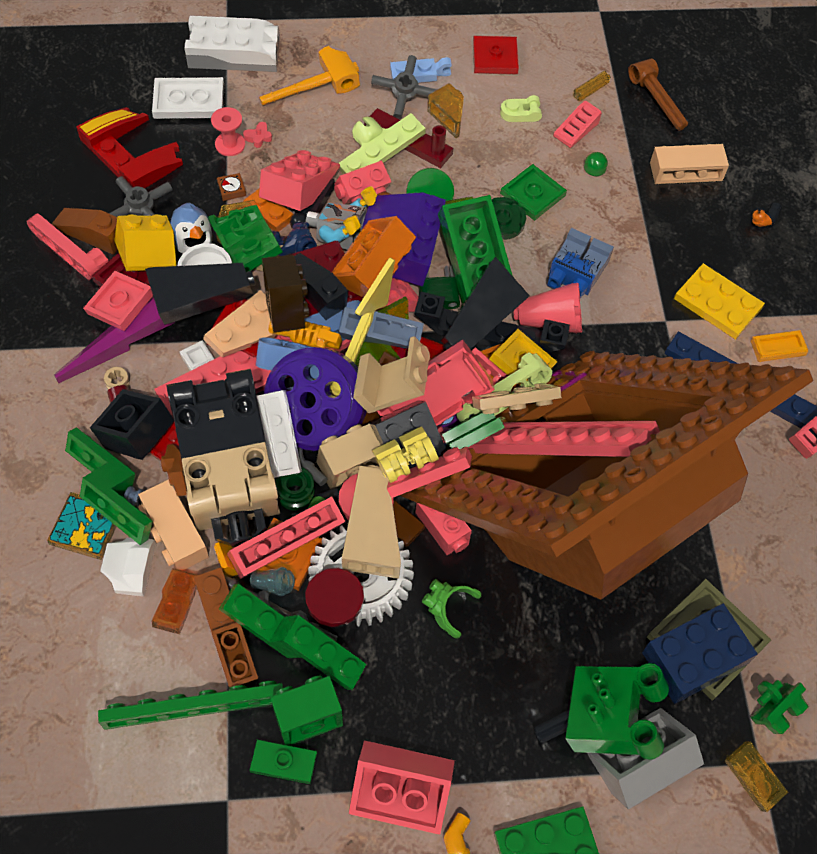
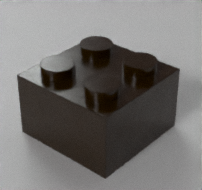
[262,254,309,333]

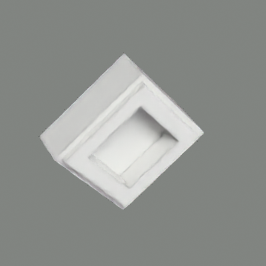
[180,340,214,371]

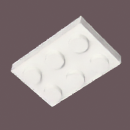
[152,77,224,119]

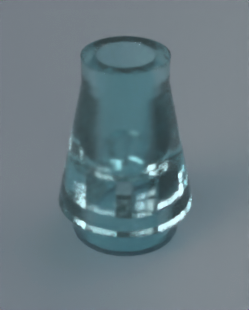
[250,567,295,596]

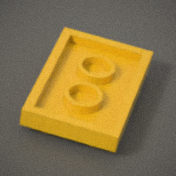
[674,263,765,340]

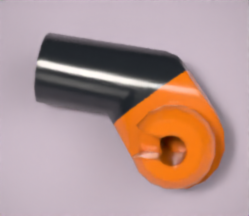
[752,203,782,227]

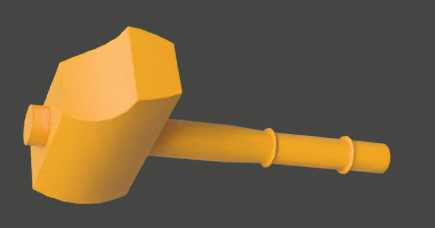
[259,46,360,105]

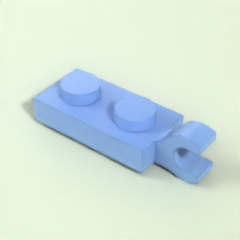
[390,57,452,83]

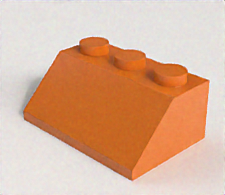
[332,216,416,297]

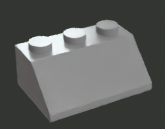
[588,708,704,809]

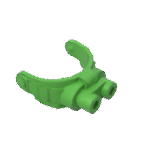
[422,579,481,638]

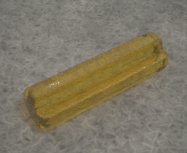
[573,71,611,101]

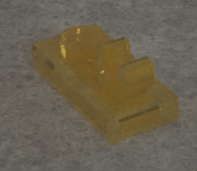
[724,741,788,812]

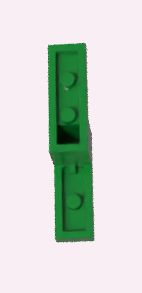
[65,427,153,545]
[219,584,366,690]

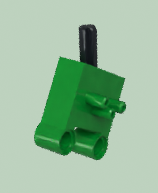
[534,663,669,760]

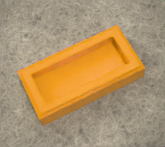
[750,330,808,362]

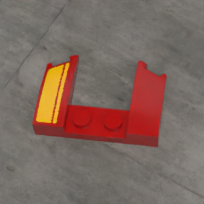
[76,108,183,188]

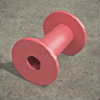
[211,107,245,156]

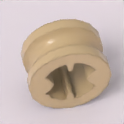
[104,367,130,390]

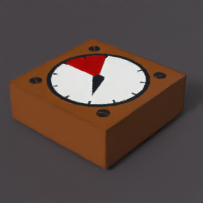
[217,173,246,201]

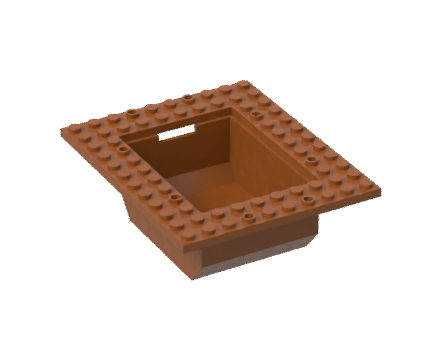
[399,351,813,599]

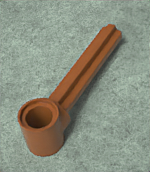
[628,58,688,131]

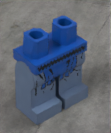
[547,228,614,298]

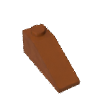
[52,208,118,255]

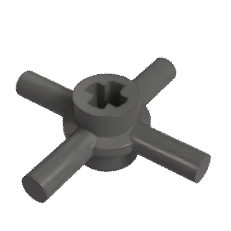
[371,55,439,119]
[109,176,172,217]

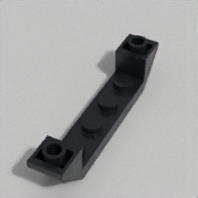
[414,292,570,353]

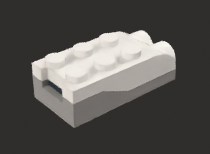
[185,16,280,72]

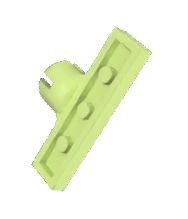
[339,113,426,174]

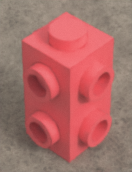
[334,160,391,204]

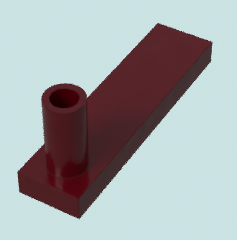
[364,108,454,169]

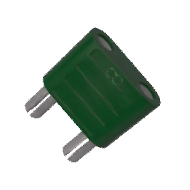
[418,265,460,310]

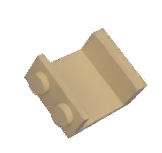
[353,336,430,413]

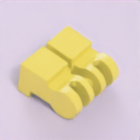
[372,426,439,483]

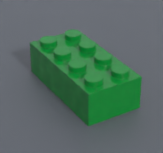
[438,195,513,305]

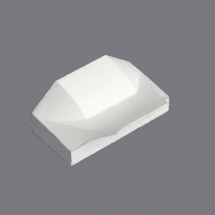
[101,538,156,597]

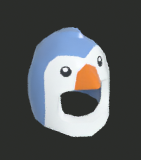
[170,203,212,253]

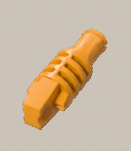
[269,321,342,349]

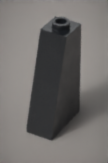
[441,257,530,351]
[145,263,256,325]

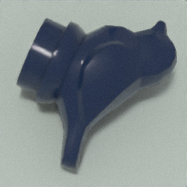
[278,222,317,256]

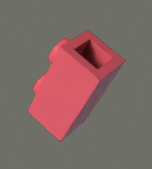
[415,502,472,555]

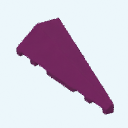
[54,297,175,384]

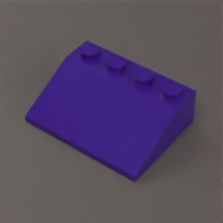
[361,192,446,287]

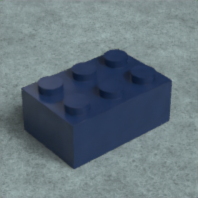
[642,603,758,704]

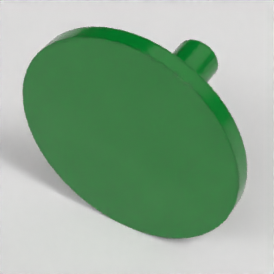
[406,168,454,205]

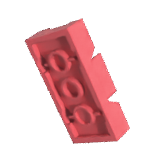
[377,340,495,426]

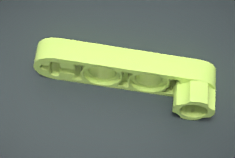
[457,352,552,423]

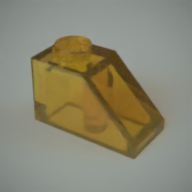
[427,83,464,138]

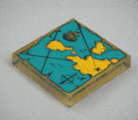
[47,492,117,560]

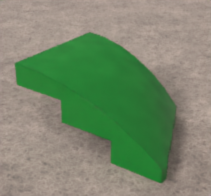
[208,205,283,272]

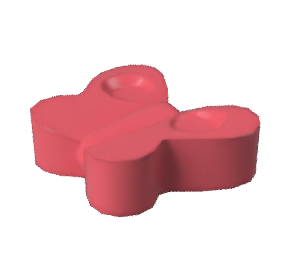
[243,122,272,148]

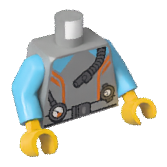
[306,186,377,250]

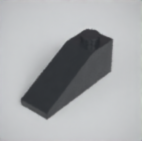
[294,253,348,320]

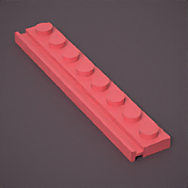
[468,421,660,457]

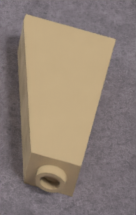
[342,465,401,579]

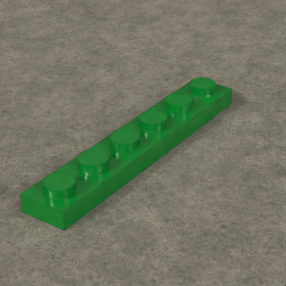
[98,681,283,730]

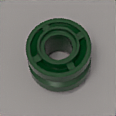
[275,467,315,510]

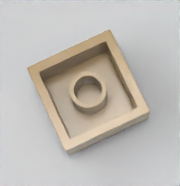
[317,424,381,489]

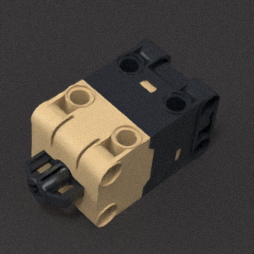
[166,369,280,547]

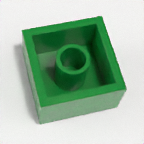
[270,676,343,746]

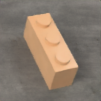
[650,144,729,184]
[137,479,209,573]

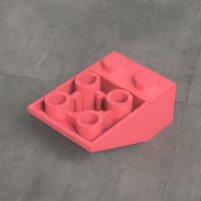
[259,150,340,211]

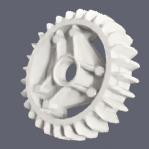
[308,525,414,627]

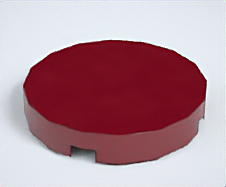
[305,568,364,627]

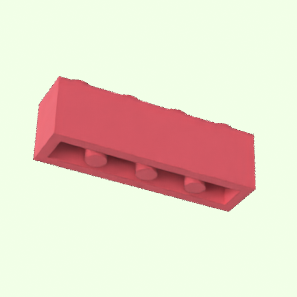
[227,497,345,579]

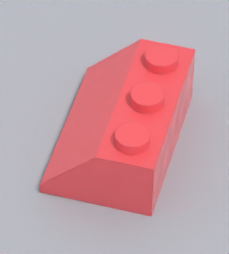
[349,740,455,835]

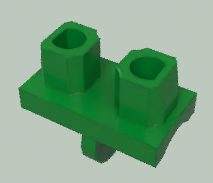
[750,680,809,734]

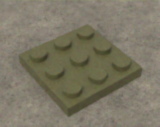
[647,579,771,701]

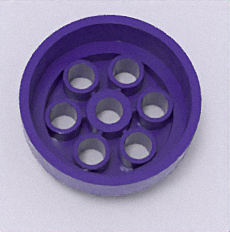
[264,347,367,451]

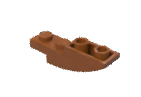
[194,567,258,688]

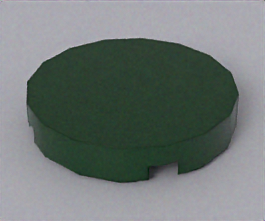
[492,197,527,240]

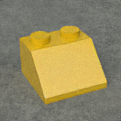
[114,214,176,271]

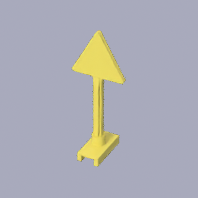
[312,258,395,397]

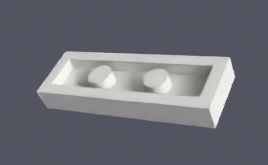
[256,390,302,478]

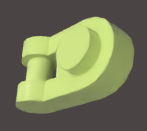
[500,95,542,122]

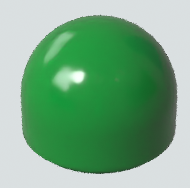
[584,152,608,176]

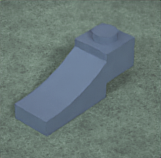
[338,307,424,349]

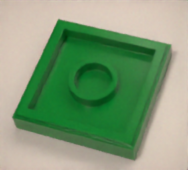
[500,164,567,221]

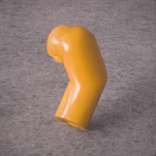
[444,812,471,854]

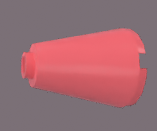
[514,283,582,334]

